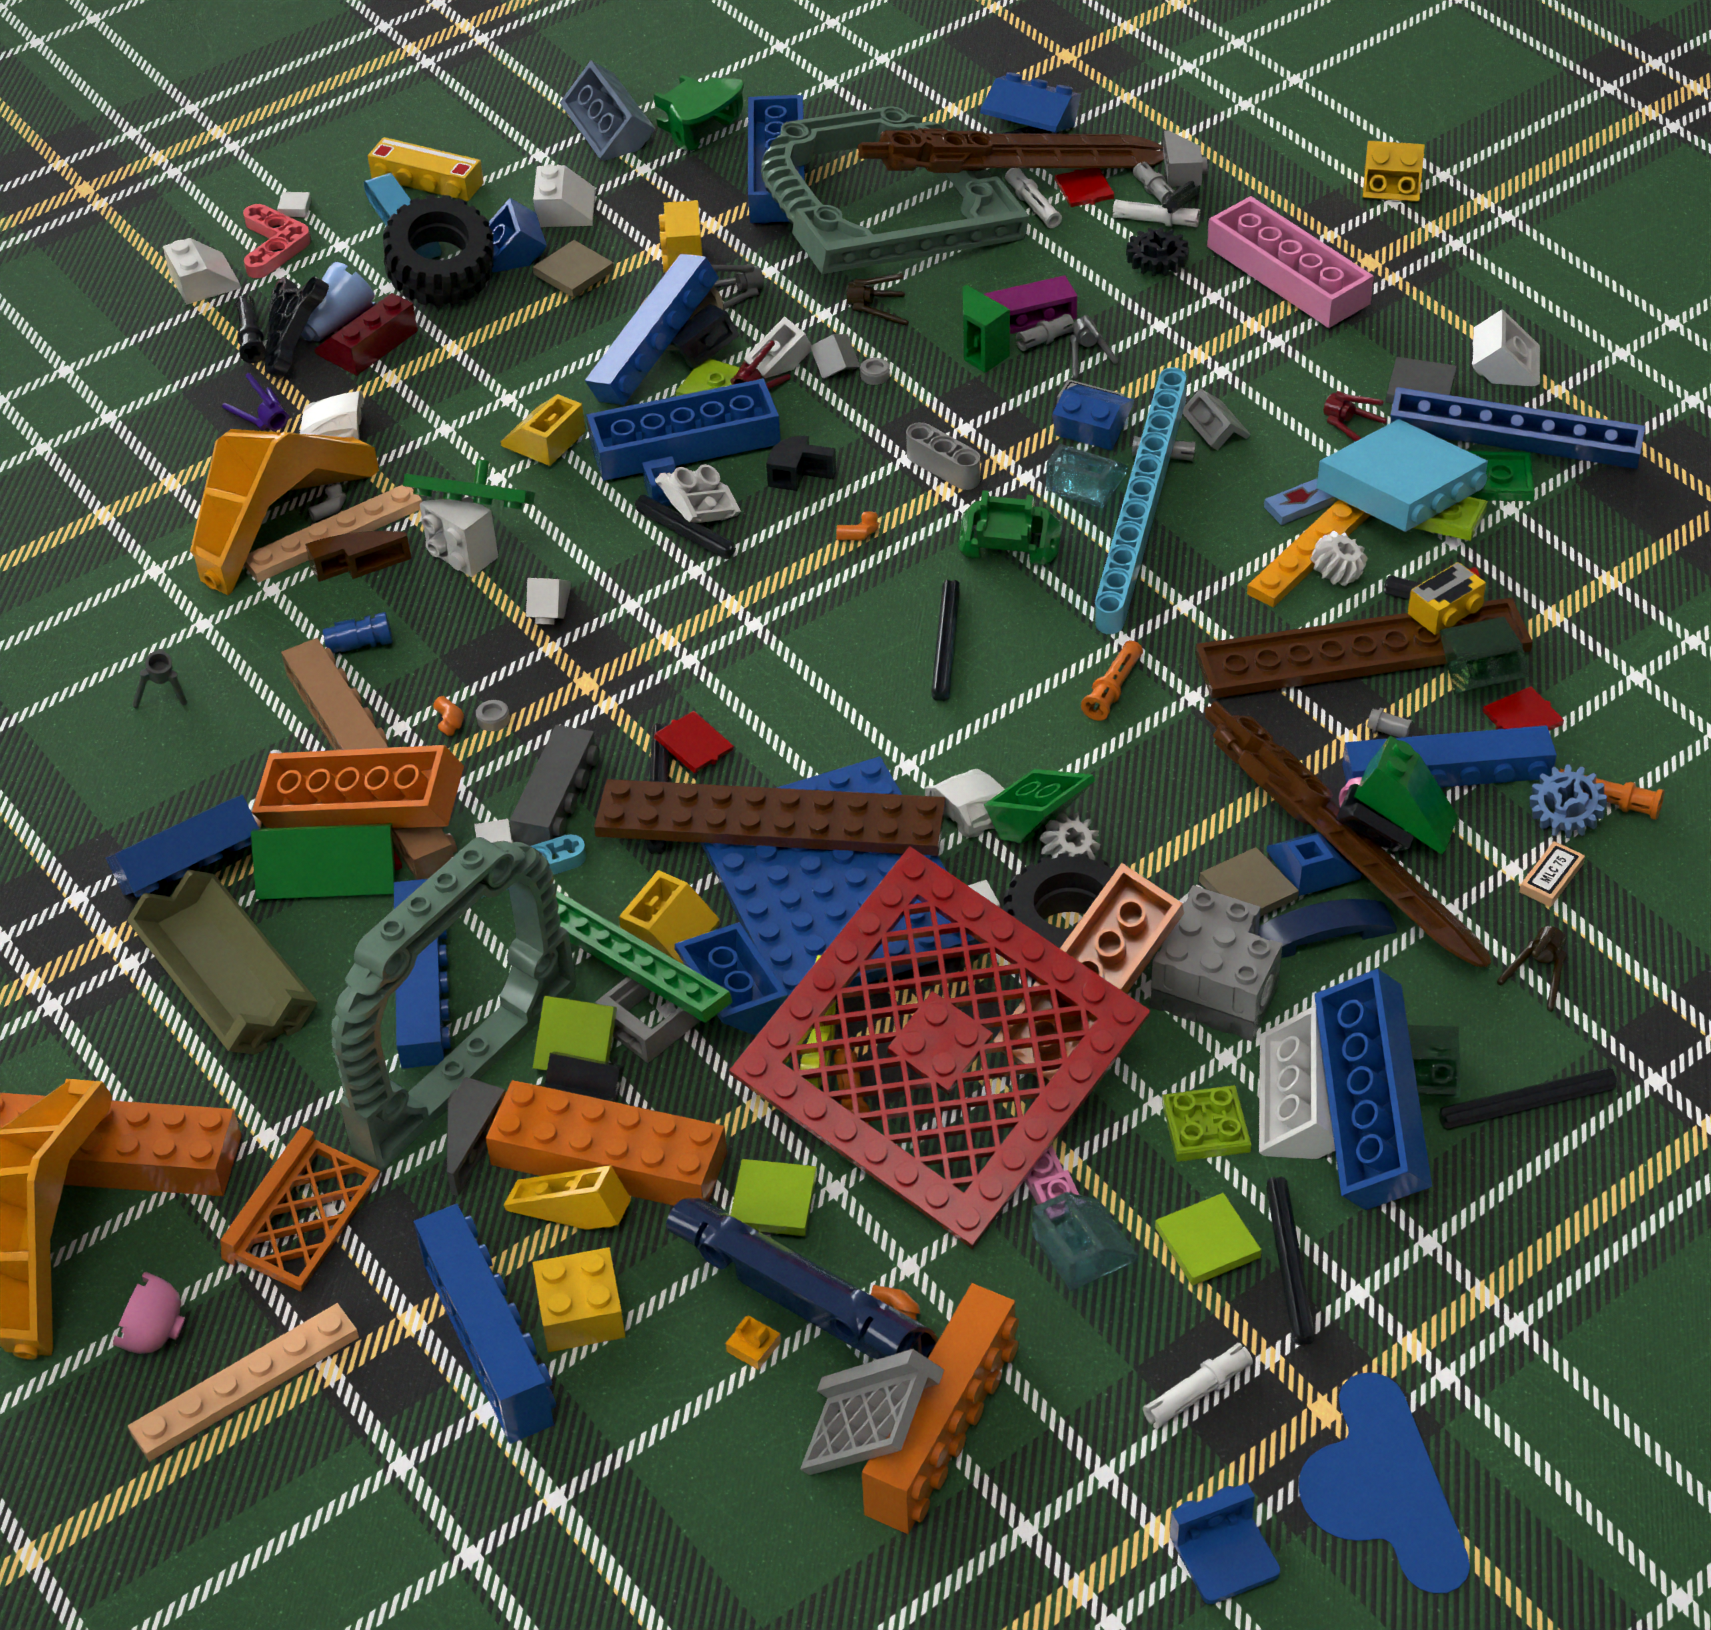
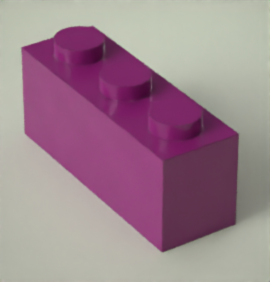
[984,275,1077,334]

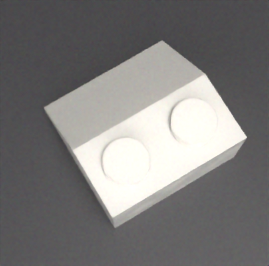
[533,164,596,227]
[163,238,241,305]
[1472,309,1540,386]

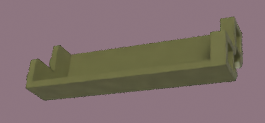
[127,870,318,1055]

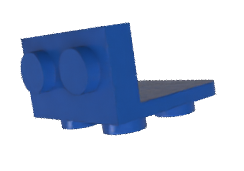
[1170,1483,1280,1604]

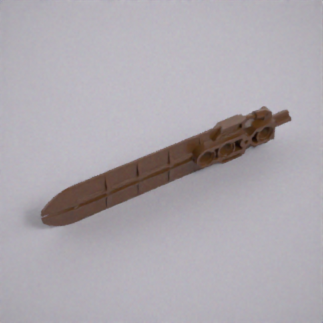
[857,128,1164,173]
[1204,701,1491,967]

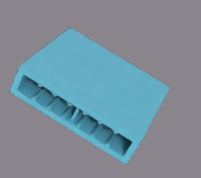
[1316,419,1488,532]

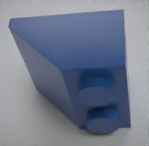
[489,198,547,273]
[1052,384,1134,451]

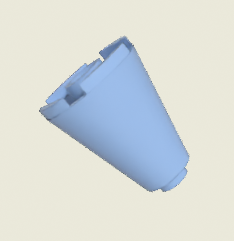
[301,262,376,342]

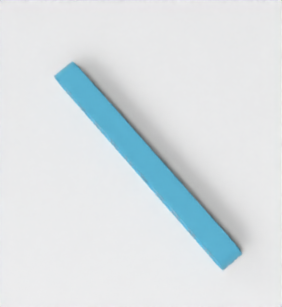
[1095,367,1186,634]

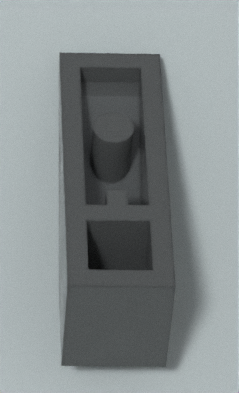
[447,1077,506,1196]

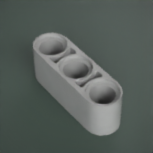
[906,422,980,490]

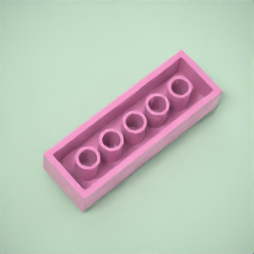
[1207,196,1374,328]

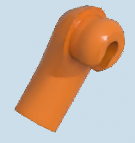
[836,511,880,540]
[433,696,464,736]
[871,1285,920,1321]

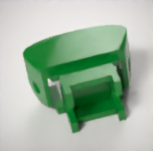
[653,75,744,151]
[958,490,1062,565]

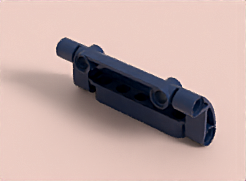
[666,1198,938,1359]

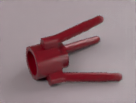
[730,340,791,389]
[1323,391,1387,442]

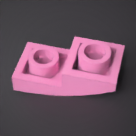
[1025,1145,1083,1218]

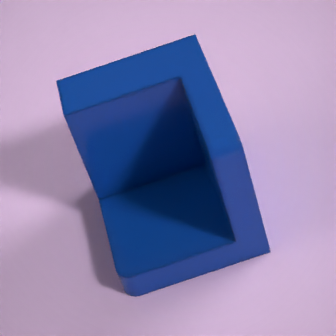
[642,456,676,506]

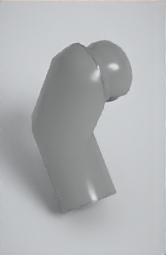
[308,484,346,522]

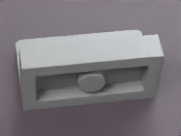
[1183,388,1251,450]

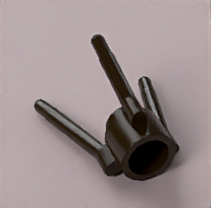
[846,273,909,325]
[1497,926,1567,1012]

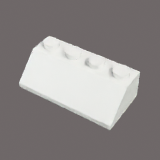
[1259,1005,1335,1159]

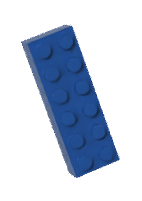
[748,95,805,224]
[586,378,781,481]
[1314,968,1432,1210]
[413,1203,557,1444]

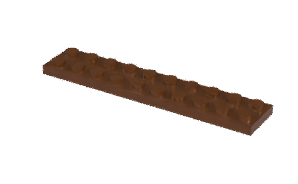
[1195,598,1533,699]
[594,779,946,856]

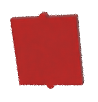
[1055,168,1114,207]
[1483,686,1564,731]
[654,711,734,773]

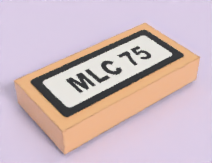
[1519,841,1585,907]

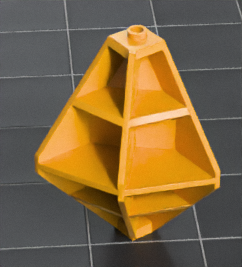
[190,429,379,595]
[0,1079,113,1360]

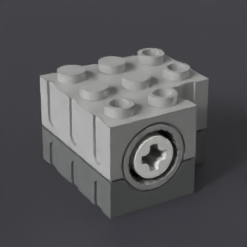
[1150,885,1283,1042]

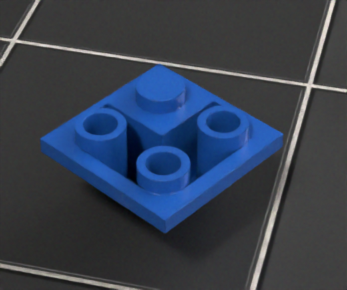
[1266,832,1362,896]

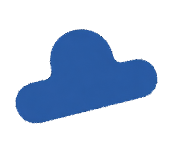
[1299,1372,1470,1593]

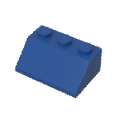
[980,72,1081,133]
[674,922,788,1035]

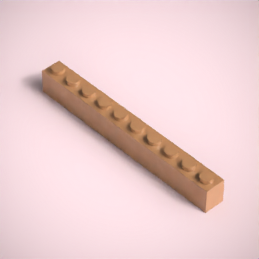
[281,638,457,880]

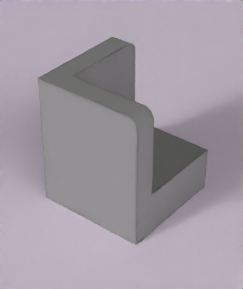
[810,334,860,378]

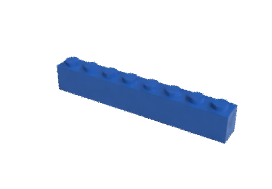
[1390,387,1646,469]

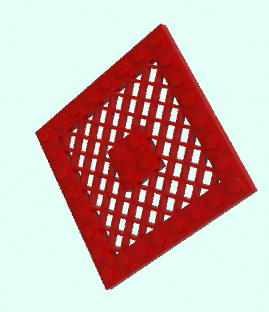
[729,846,1150,1249]

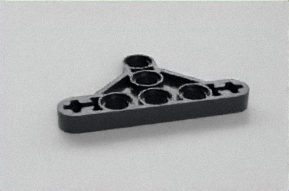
[265,276,329,380]

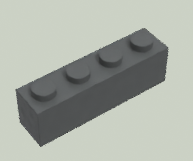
[510,725,600,846]

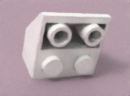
[420,497,498,577]

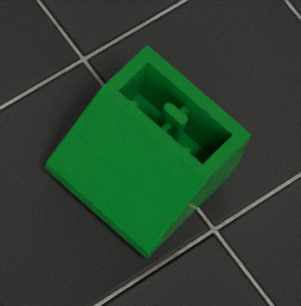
[962,284,1010,373]

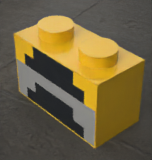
[1408,562,1486,635]

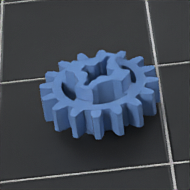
[1530,765,1607,838]

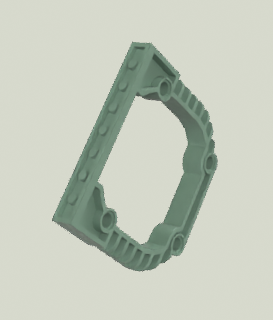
[761,106,1029,274]
[331,837,577,1173]

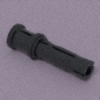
[236,295,266,363]

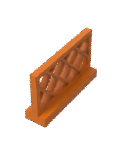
[220,1126,380,1292]

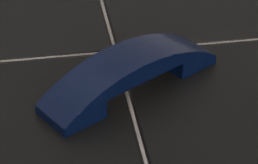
[1258,899,1397,958]

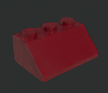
[314,293,418,376]

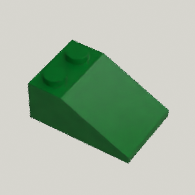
[1354,735,1458,855]
[984,769,1096,843]

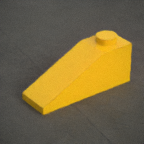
[503,1165,631,1230]

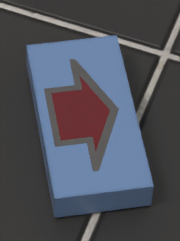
[1264,478,1334,525]

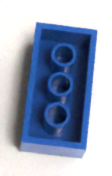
[106,794,259,898]

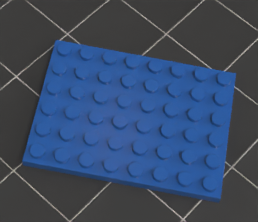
[701,756,982,996]

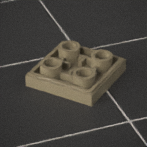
[533,240,614,297]
[1199,847,1299,917]

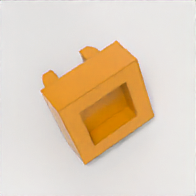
[725,1315,781,1370]

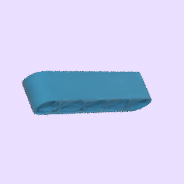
[364,173,441,259]

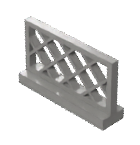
[800,1349,944,1475]

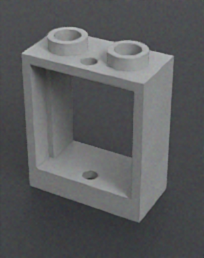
[595,977,701,1063]

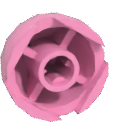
[113,1272,185,1354]

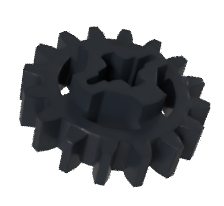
[1126,227,1189,276]

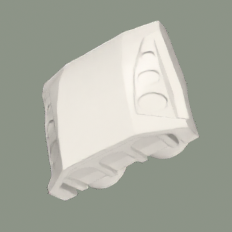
[300,391,364,440]
[655,464,741,523]
[925,769,1005,837]

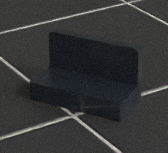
[670,304,740,369]
[1335,783,1414,853]
[538,1051,624,1102]

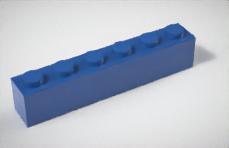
[585,254,719,405]
[1342,726,1557,788]
[394,879,451,1069]

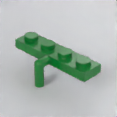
[403,459,535,510]

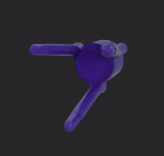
[222,373,289,431]

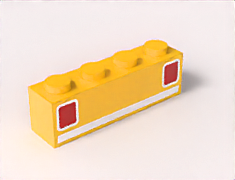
[367,137,484,201]

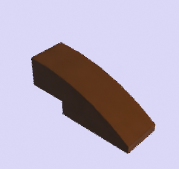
[305,531,411,582]

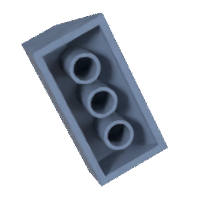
[559,60,655,161]

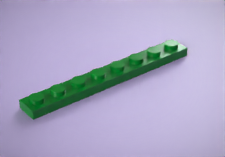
[555,890,733,1023]

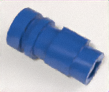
[323,612,393,653]

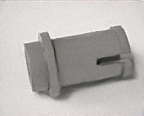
[1367,708,1412,738]

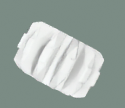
[1310,531,1368,586]
[1040,812,1101,860]

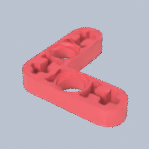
[243,204,311,278]

